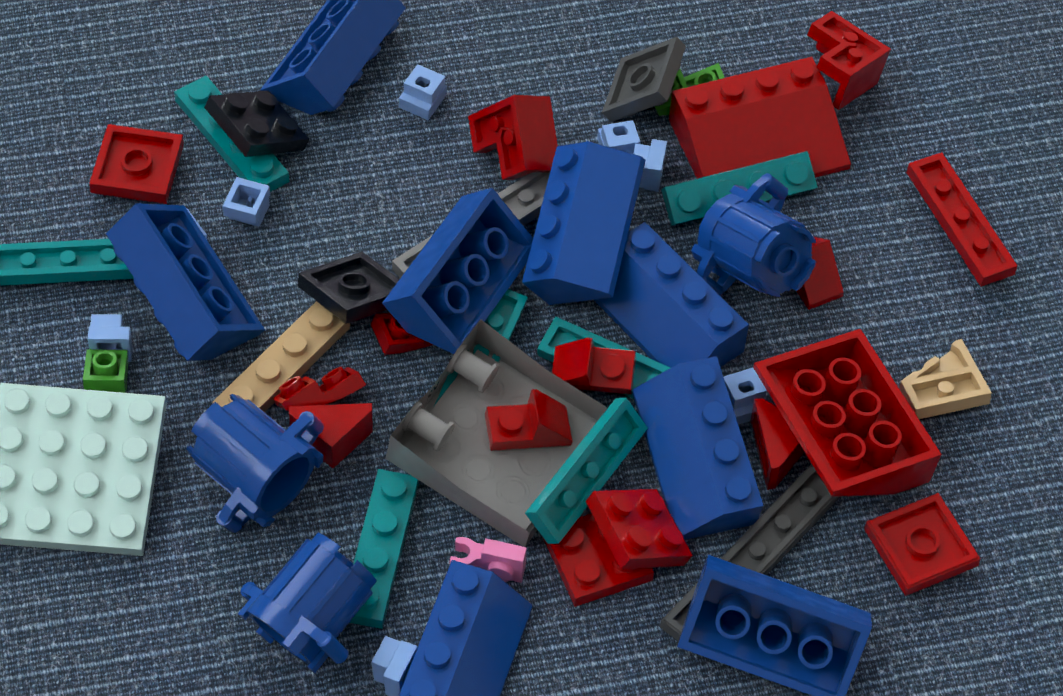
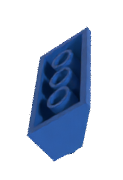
[260,0,406,115]
[522,141,646,305]
[382,188,533,354]
[106,203,265,361]
[594,222,749,368]
[632,356,764,540]
[677,555,872,696]
[399,560,533,696]

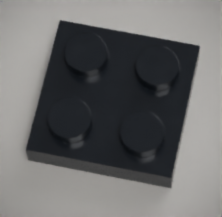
[204,91,309,157]
[298,251,400,324]

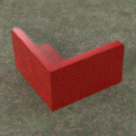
[807,11,891,110]
[468,95,558,180]

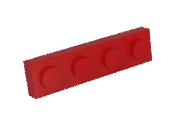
[906,152,1018,287]

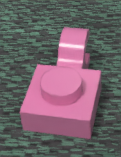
[450,537,527,583]

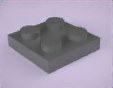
[602,37,686,122]

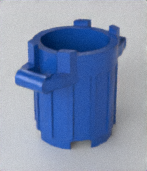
[691,173,816,297]
[186,394,324,533]
[238,532,377,673]

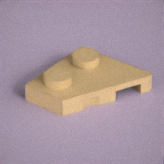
[900,339,992,419]

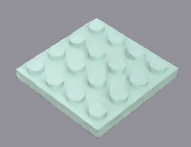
[0,383,167,556]

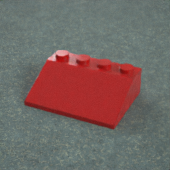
[669,57,851,179]
[753,329,942,497]

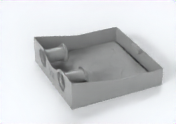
[385,319,607,547]

